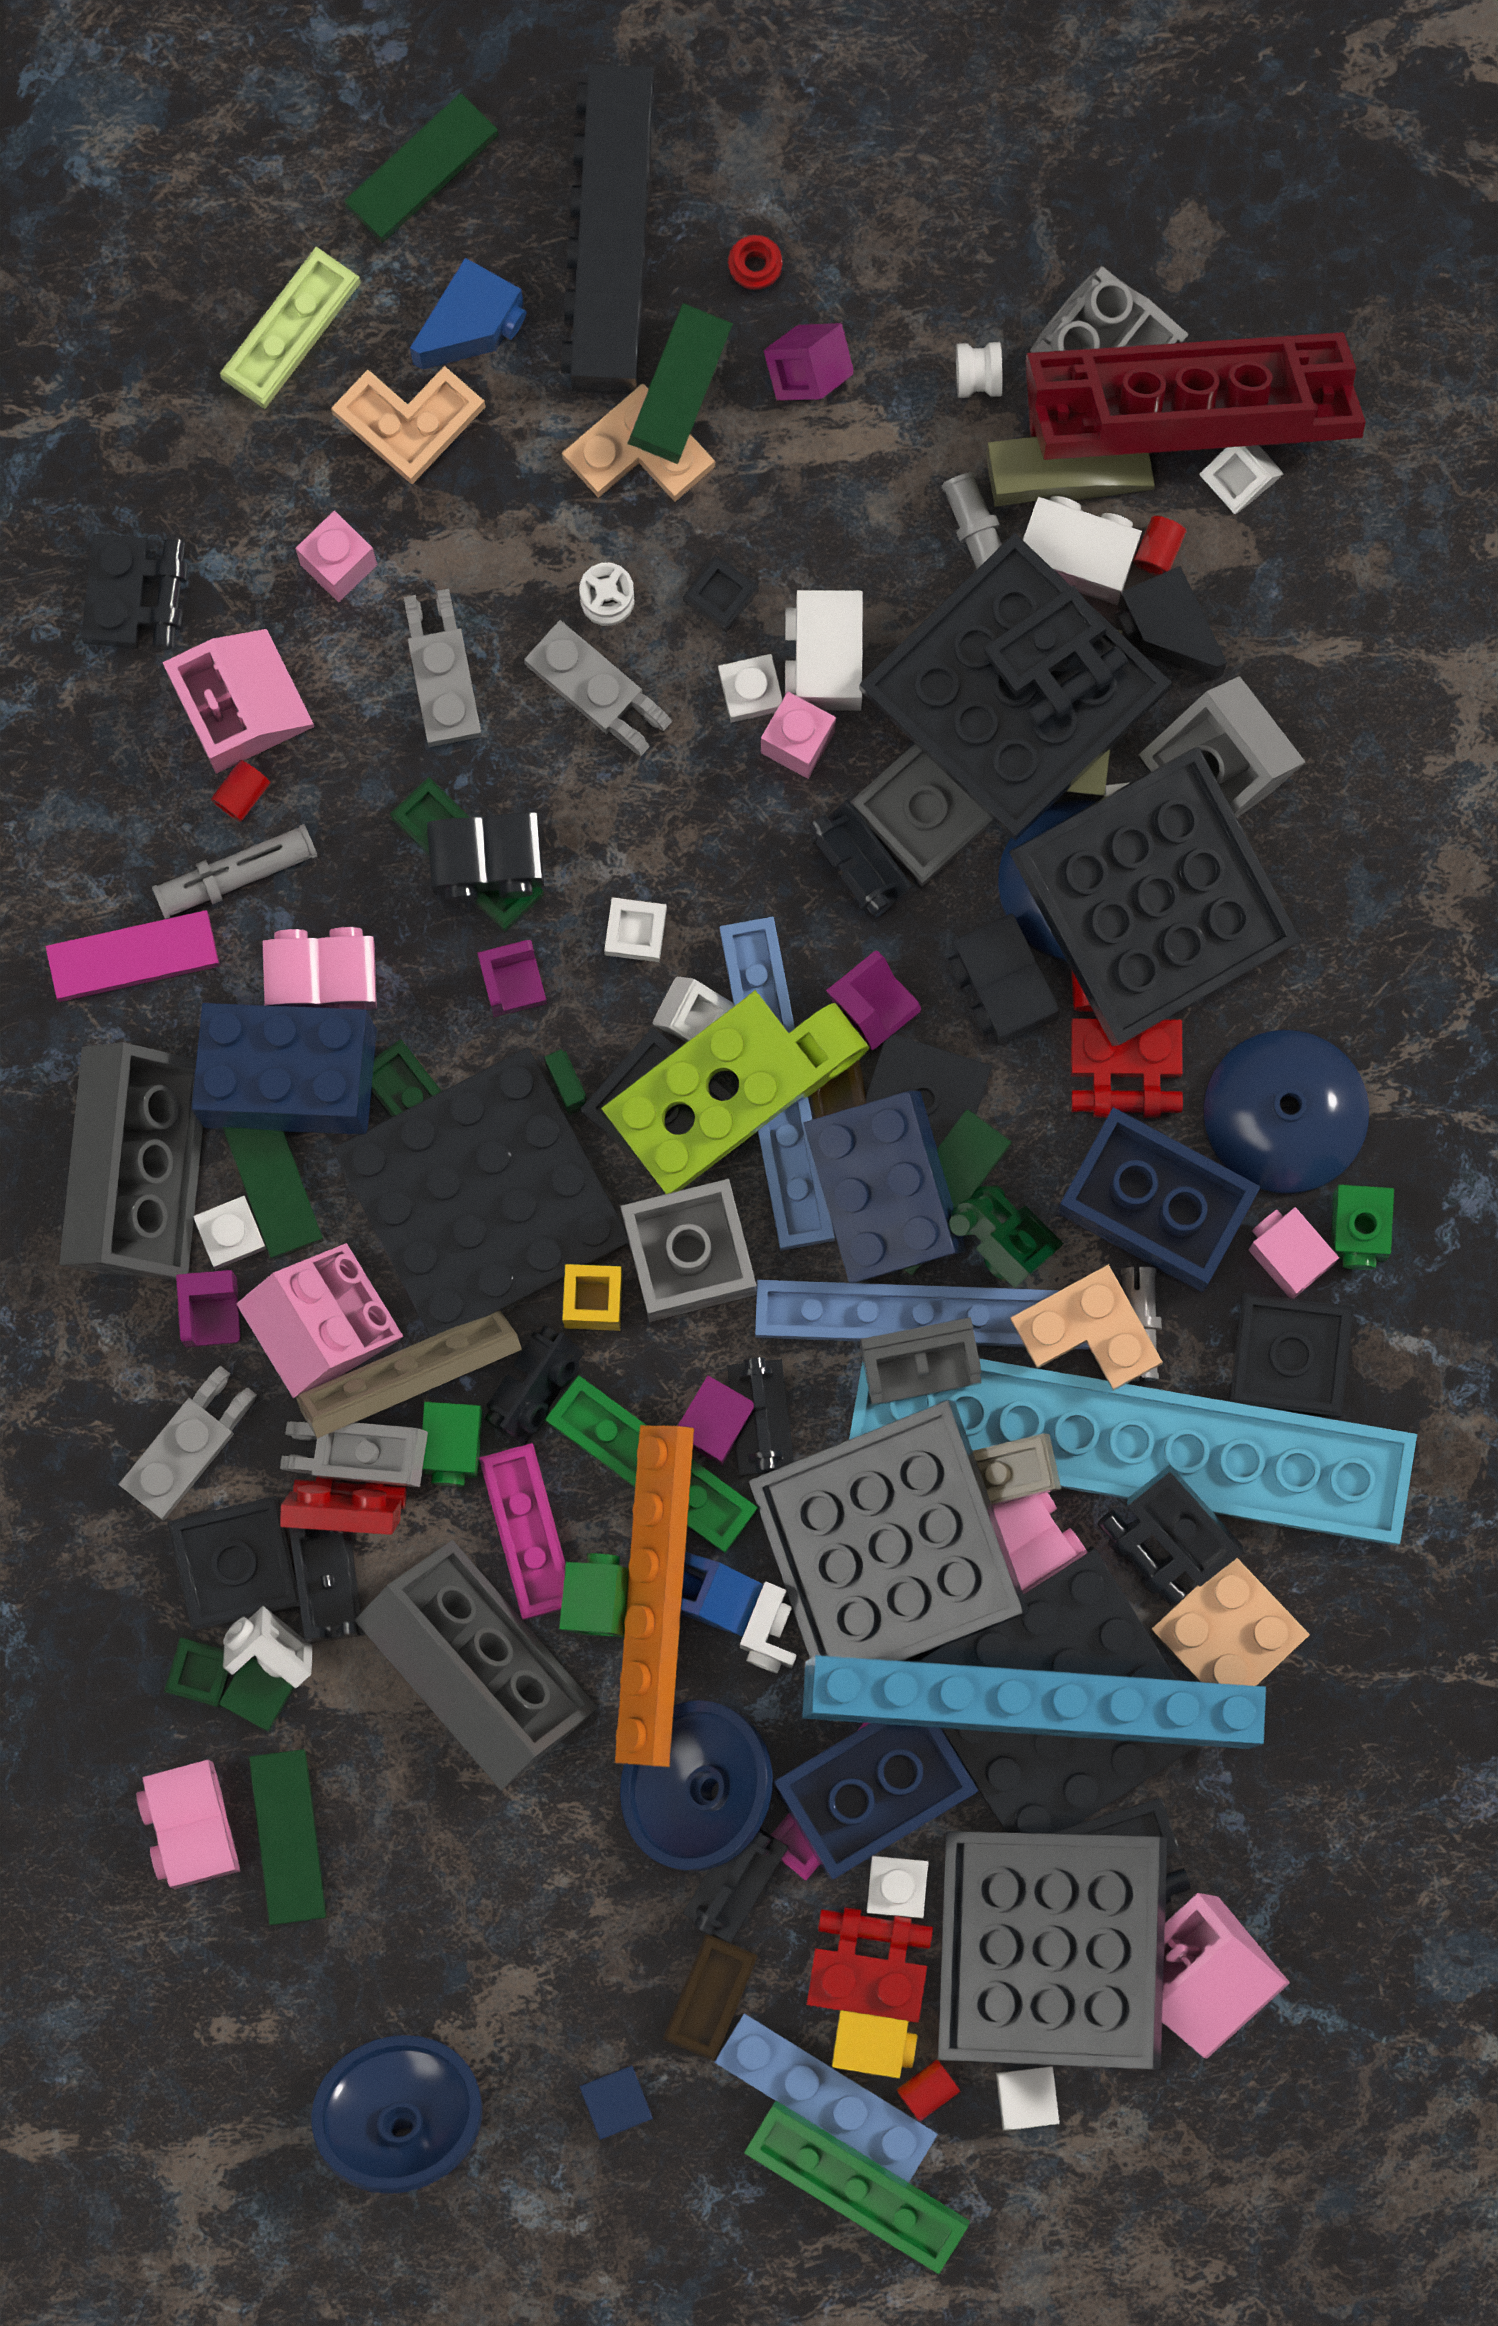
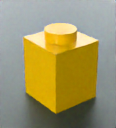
[563,1264,623,1331]
[832,2011,917,2078]

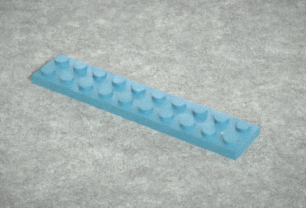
[849,1359,1417,1546]

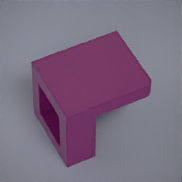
[764,323,854,400]
[477,940,547,1017]
[826,951,921,1051]
[176,1270,241,1348]
[678,1376,754,1467]

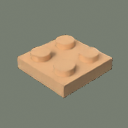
[1150,1558,1310,1686]

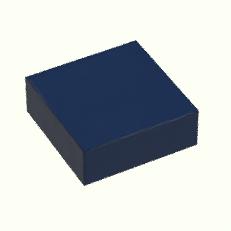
[579,2065,653,2140]

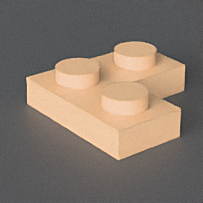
[331,366,485,484]
[562,383,715,502]
[1010,1264,1163,1391]

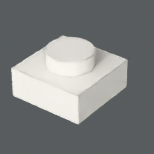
[718,654,782,723]
[604,898,667,962]
[193,1195,267,1270]
[867,1856,928,1919]

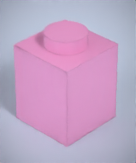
[295,511,377,602]
[761,691,836,779]
[1249,1207,1339,1299]

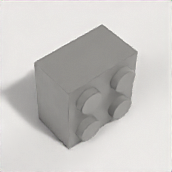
[621,1179,757,1322]

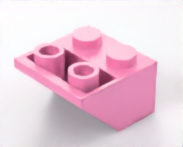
[162,629,315,774]
[237,1243,404,1398]
[1162,1893,1290,2058]

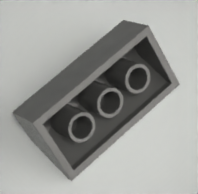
[59,1042,203,1280]
[354,1540,598,1790]

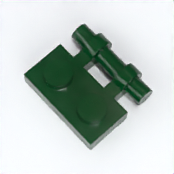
[949,1185,1064,1288]

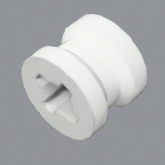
[956,342,1002,398]
[580,563,634,626]

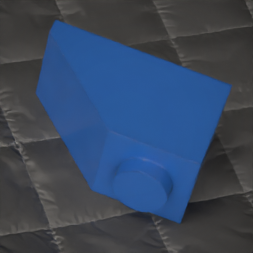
[410,258,526,370]
[680,1552,764,1637]

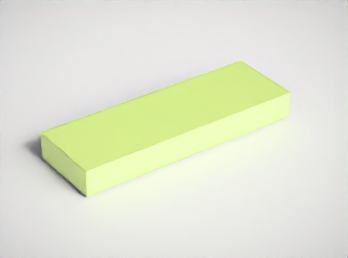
[220,247,361,409]

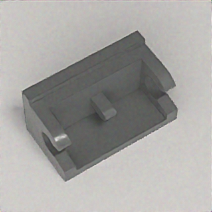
[860,1317,982,1406]

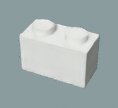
[1023,496,1142,605]
[785,590,863,711]

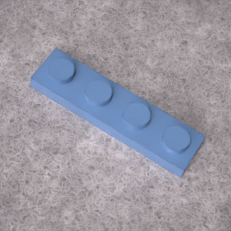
[715,2014,938,2183]

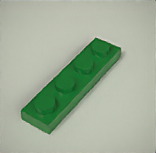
[545,1375,758,1554]
[744,2101,970,2274]

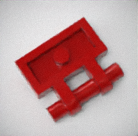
[1071,1019,1183,1118]
[280,1477,407,1535]
[806,1907,933,2023]

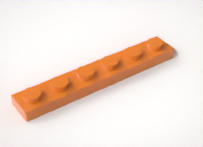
[615,1425,694,1767]

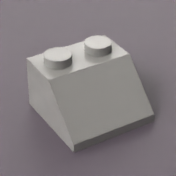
[1139,676,1305,819]

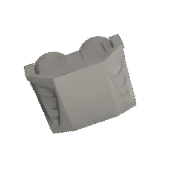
[1030,266,1189,353]

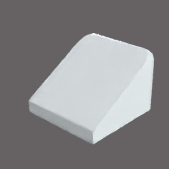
[1199,445,1283,514]
[653,977,734,1042]
[996,2066,1059,2130]

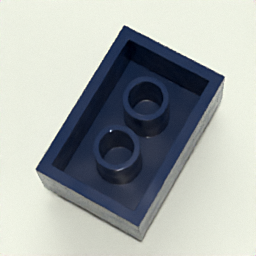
[191,1003,377,1134]
[803,1091,967,1284]
[1057,1107,1261,1293]
[772,1723,978,1880]

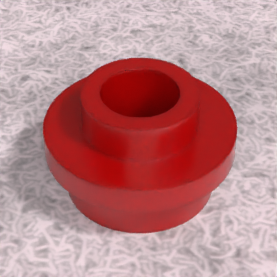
[728,235,782,290]

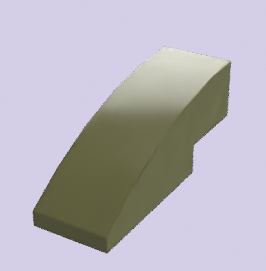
[986,437,1155,507]

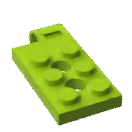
[601,990,869,1194]

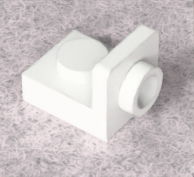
[740,1581,796,1673]
[223,1606,312,1688]

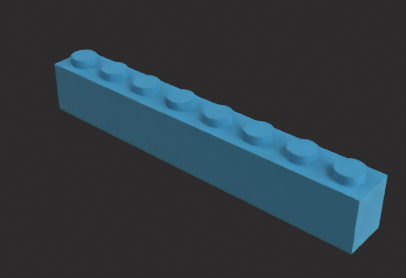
[802,1655,1266,1749]

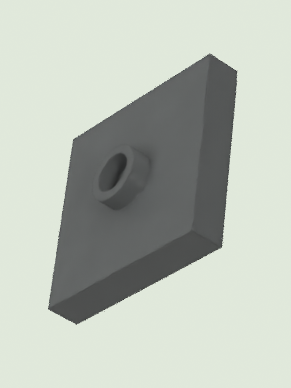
[851,744,994,887]

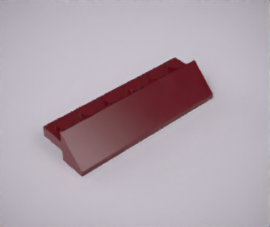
[1026,332,1366,460]

